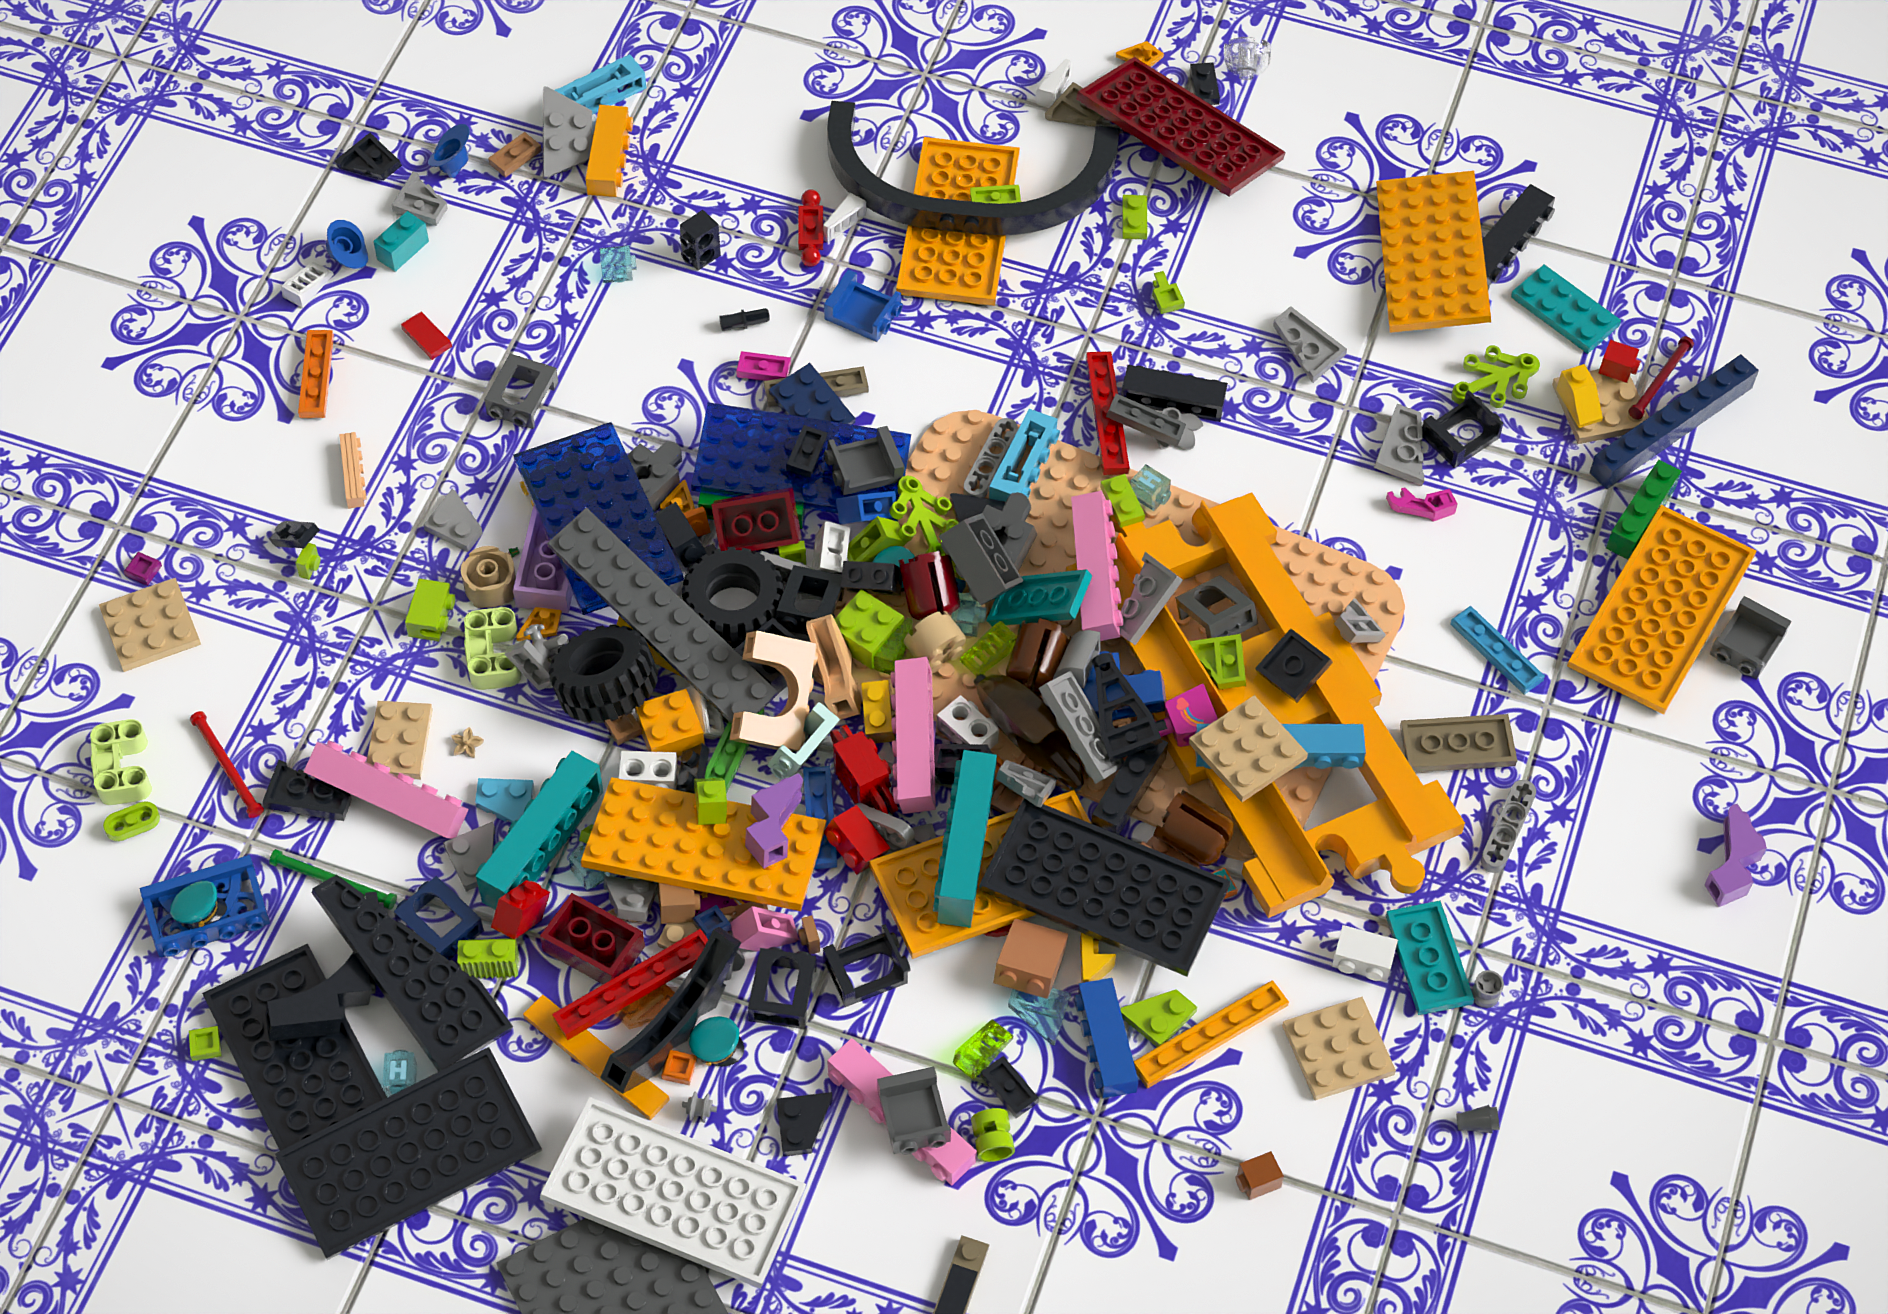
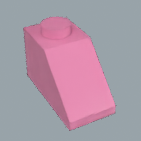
[730,906,799,952]

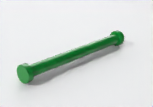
[269,849,397,910]

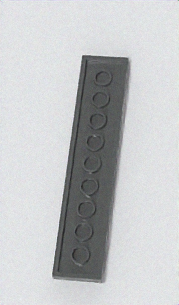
[548,507,778,724]

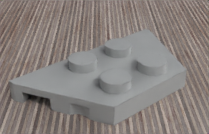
[543,86,592,180]

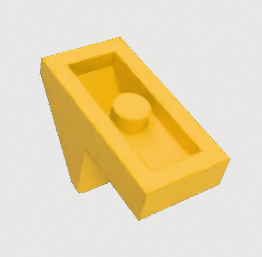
[1080,933,1116,983]

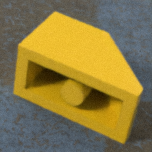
[1556,364,1603,428]

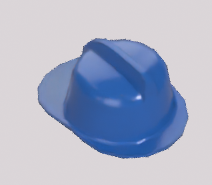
[428,124,470,178]
[326,220,368,269]

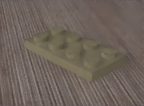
[1400,714,1517,772]

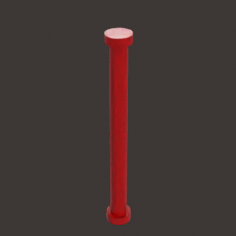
[190,711,264,818]

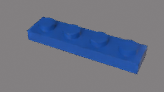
[803,766,837,869]

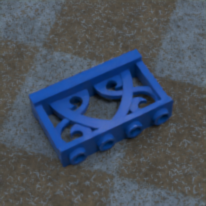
[139,855,270,957]

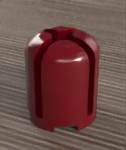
[898,551,960,621]

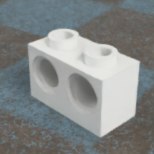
[812,521,850,575]
[937,695,999,749]
[619,751,678,790]

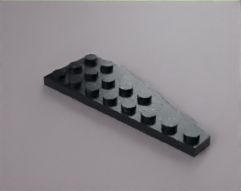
[311,874,513,1072]

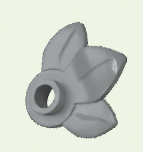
[1156,407,1203,450]

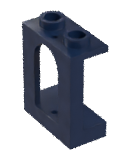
[393,876,484,960]

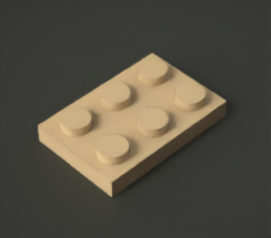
[367,701,433,780]

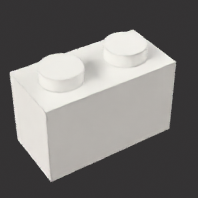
[1332,925,1398,981]

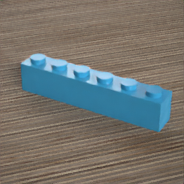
[1195,724,1366,769]

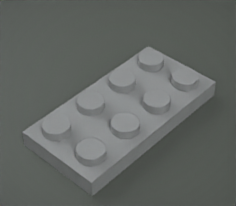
[1039,671,1125,784]

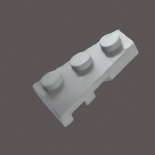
[1273,306,1347,383]

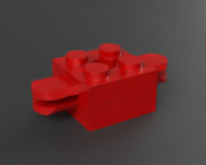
[830,724,898,814]

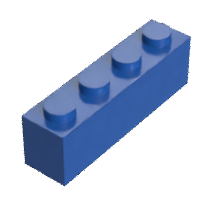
[1081,670,1167,720]
[1074,978,1138,1099]

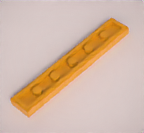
[1134,980,1289,1089]
[523,994,670,1120]

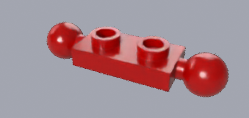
[798,189,823,267]

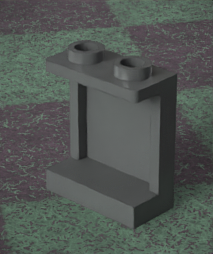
[824,426,905,495]
[1709,596,1792,680]
[877,1066,951,1155]

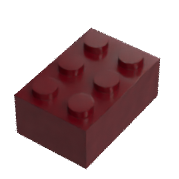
[711,487,802,551]
[540,893,645,984]

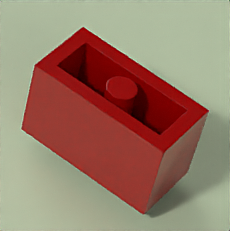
[824,805,890,875]
[491,880,550,940]

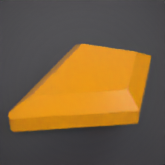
[1116,41,1164,67]
[660,480,695,513]
[516,607,562,641]

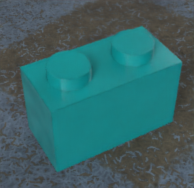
[373,211,429,272]

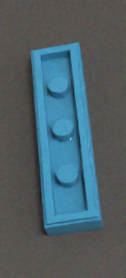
[1450,605,1545,695]

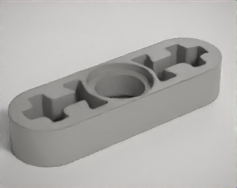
[856,803,915,848]

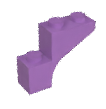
[745,773,803,869]
[1704,803,1767,907]

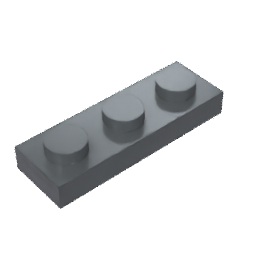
[1106,394,1186,447]

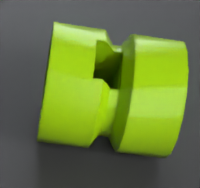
[971,1108,1015,1162]

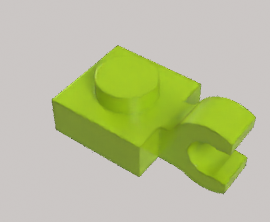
[1152,271,1185,314]

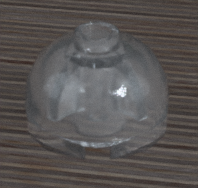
[1224,37,1272,80]

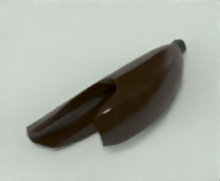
[973,674,1084,792]

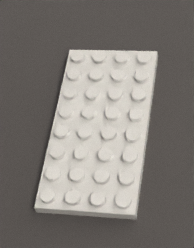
[540,1097,806,1289]

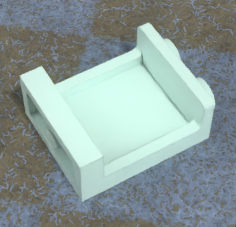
[768,702,840,779]

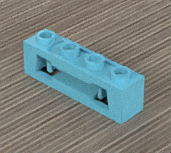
[555,54,646,115]
[989,409,1060,502]

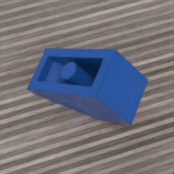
[836,491,898,525]

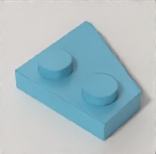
[475,778,534,823]

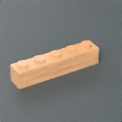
[339,432,367,509]

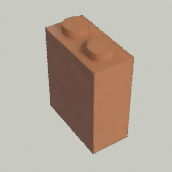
[993,919,1069,999]

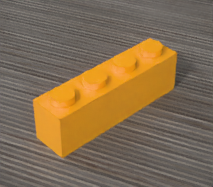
[585,105,633,197]

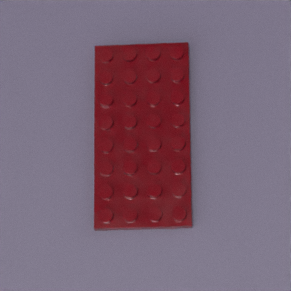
[1076,57,1286,197]

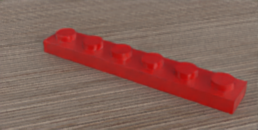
[1086,351,1130,475]
[552,929,708,1040]

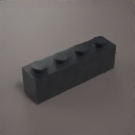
[1121,365,1228,422]
[1091,739,1168,835]

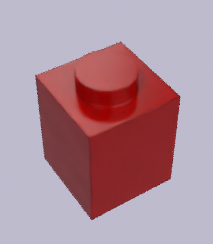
[1598,339,1641,383]

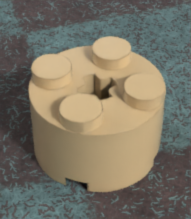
[461,546,516,608]
[904,611,966,674]

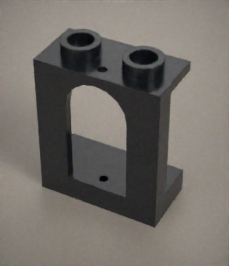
[1422,390,1504,468]
[776,565,844,635]
[823,924,911,1007]
[748,947,817,1029]

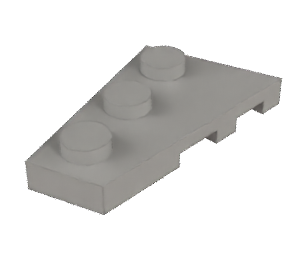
[1374,403,1424,486]
[1119,552,1183,645]

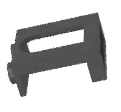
[484,353,559,429]
[1175,575,1258,639]

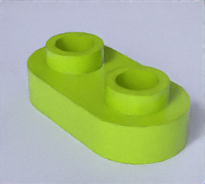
[103,801,160,841]

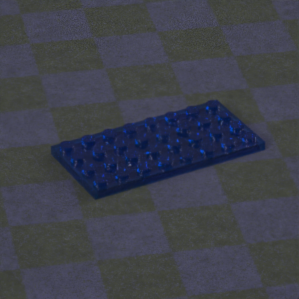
[691,402,912,522]
[513,422,684,615]

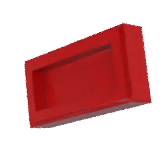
[401,311,452,360]

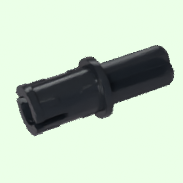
[719,308,770,332]

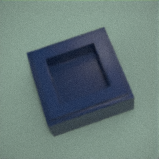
[692,905,732,939]

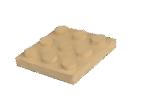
[1552,369,1649,444]
[98,577,201,672]
[1189,695,1308,802]
[1282,996,1396,1101]

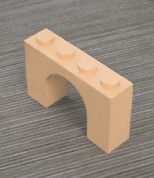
[730,631,818,752]

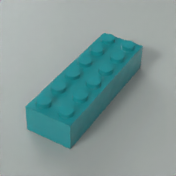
[476,750,603,910]
[933,750,997,928]

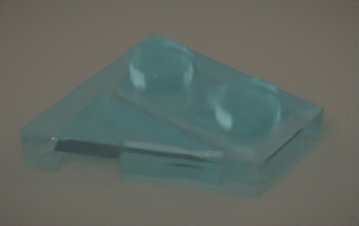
[1008,988,1071,1046]

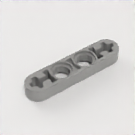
[963,418,1018,498]
[1481,780,1536,873]

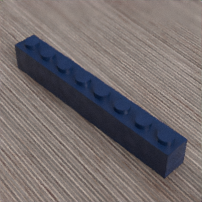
[1589,354,1759,489]

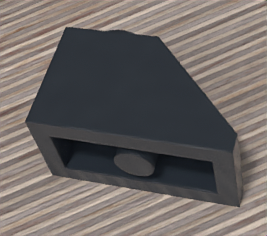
[653,502,707,568]

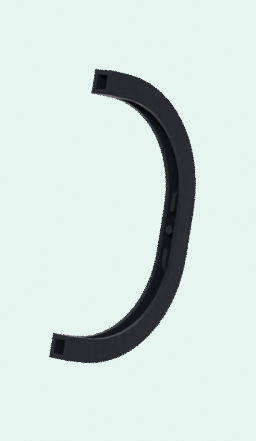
[827,100,1120,235]

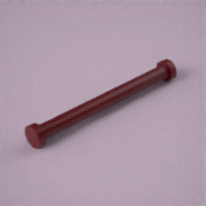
[1628,336,1694,420]

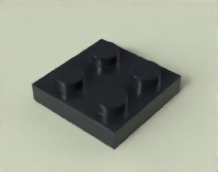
[1255,628,1333,703]

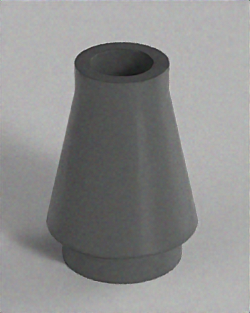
[1456,1104,1500,1134]

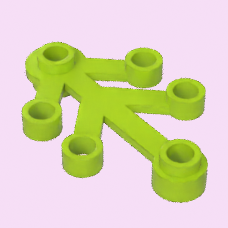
[1451,345,1540,408]
[889,476,959,556]

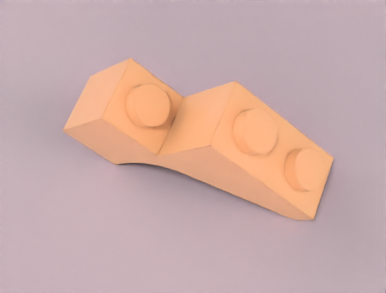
[806,614,861,720]

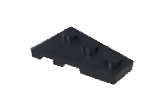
[262,760,352,821]

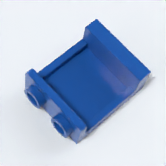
[824,269,903,342]

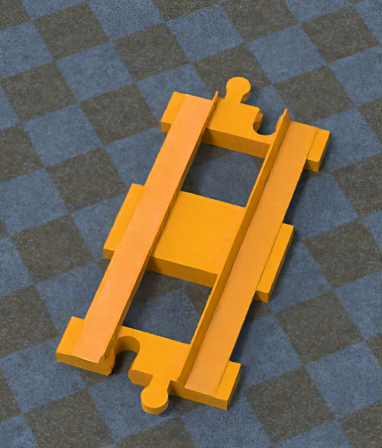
[1065,492,1465,918]

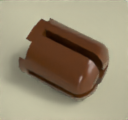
[1006,619,1071,696]
[1153,790,1234,866]

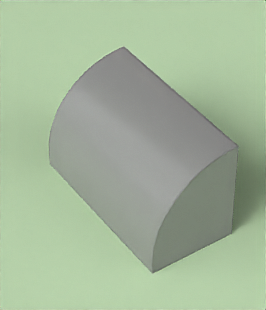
[1053,630,1100,688]

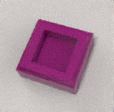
[124,552,162,586]

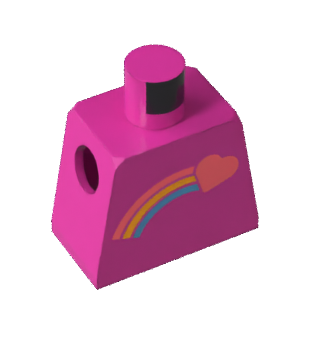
[1155,684,1218,747]

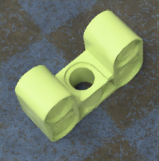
[464,607,521,690]
[90,719,152,805]

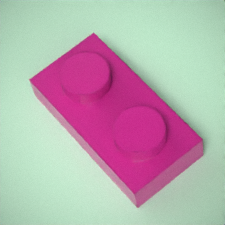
[736,351,791,381]

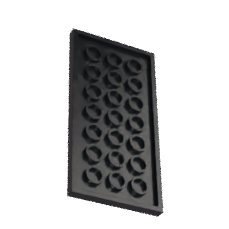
[979,798,1231,977]
[202,943,387,1151]
[275,1047,542,1260]

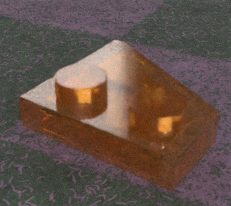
[614,984,675,1029]

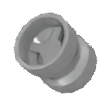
[1472,970,1504,1008]

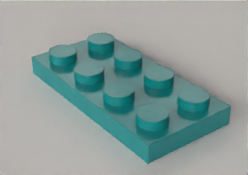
[1511,264,1621,354]
[986,569,1092,627]
[1386,900,1474,1015]

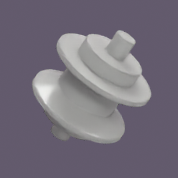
[682,1091,717,1123]

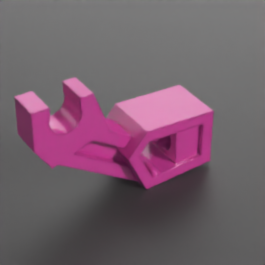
[1386,488,1458,522]

